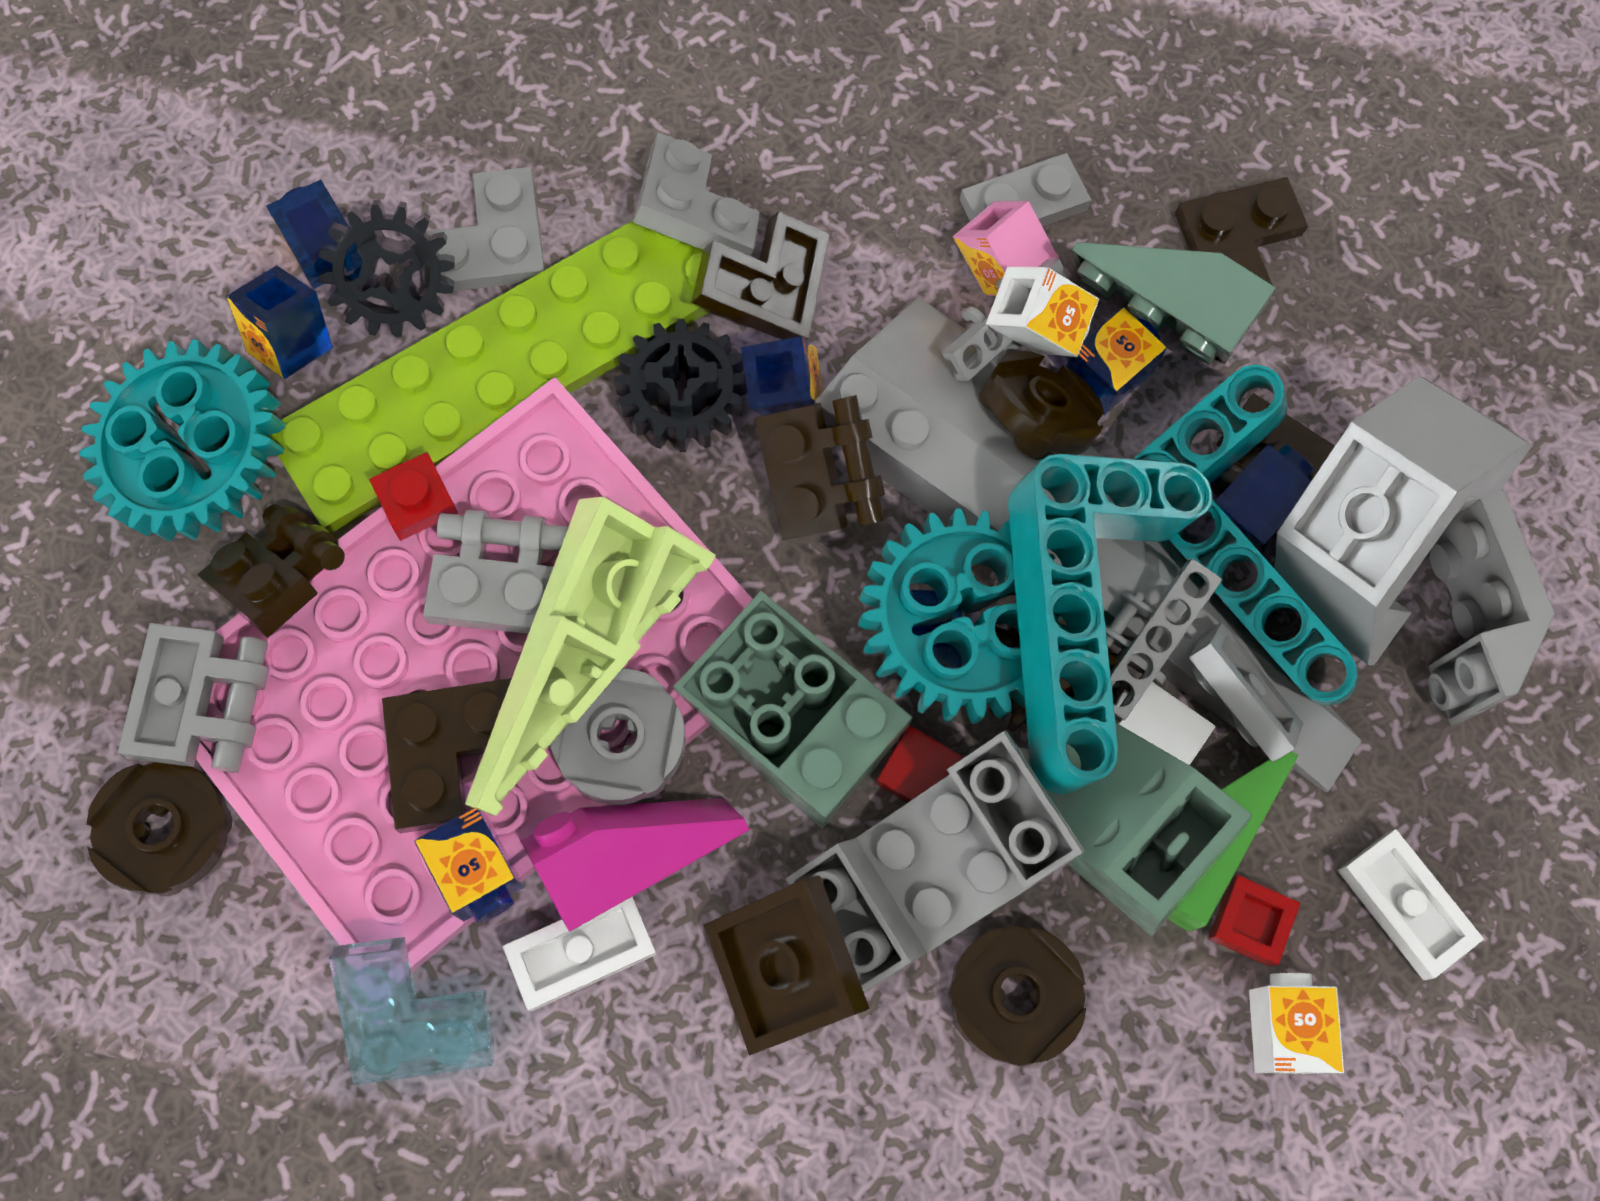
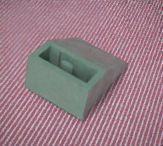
[1072,242,1276,365]
[673,591,912,829]
[1027,722,1253,936]

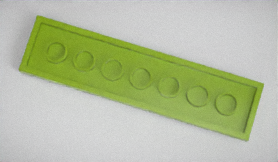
[270,220,710,533]

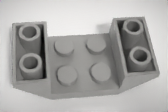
[1274,376,1533,666]
[1428,490,1555,725]
[786,731,1085,992]

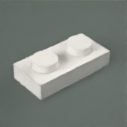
[1337,829,1484,980]
[502,896,657,1012]

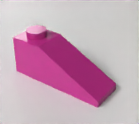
[520,798,749,932]

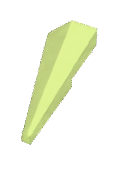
[465,496,716,816]

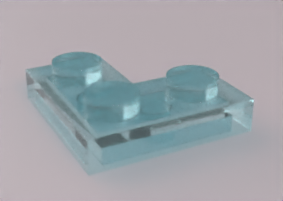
[329,937,495,1085]

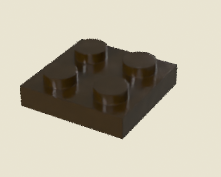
[703,875,870,1056]

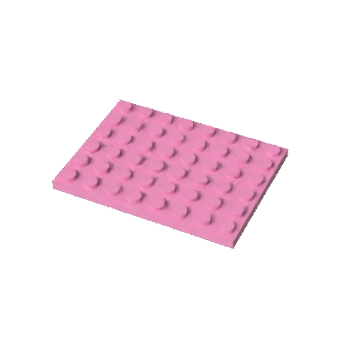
[196,377,753,996]

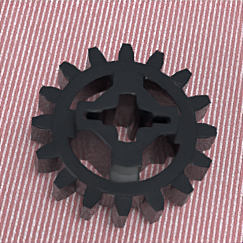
[318,199,455,337]
[614,319,748,452]

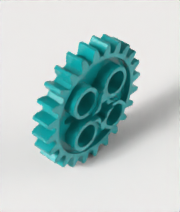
[79,339,285,541]
[858,508,1068,724]

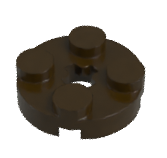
[979,351,1104,459]
[86,762,233,896]
[948,926,1086,1066]

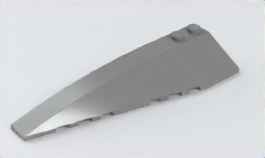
[814,297,1362,792]

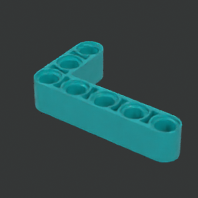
[1134,364,1359,706]
[1008,454,1212,795]

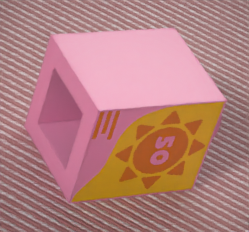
[952,201,1059,296]

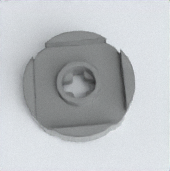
[550,668,686,805]

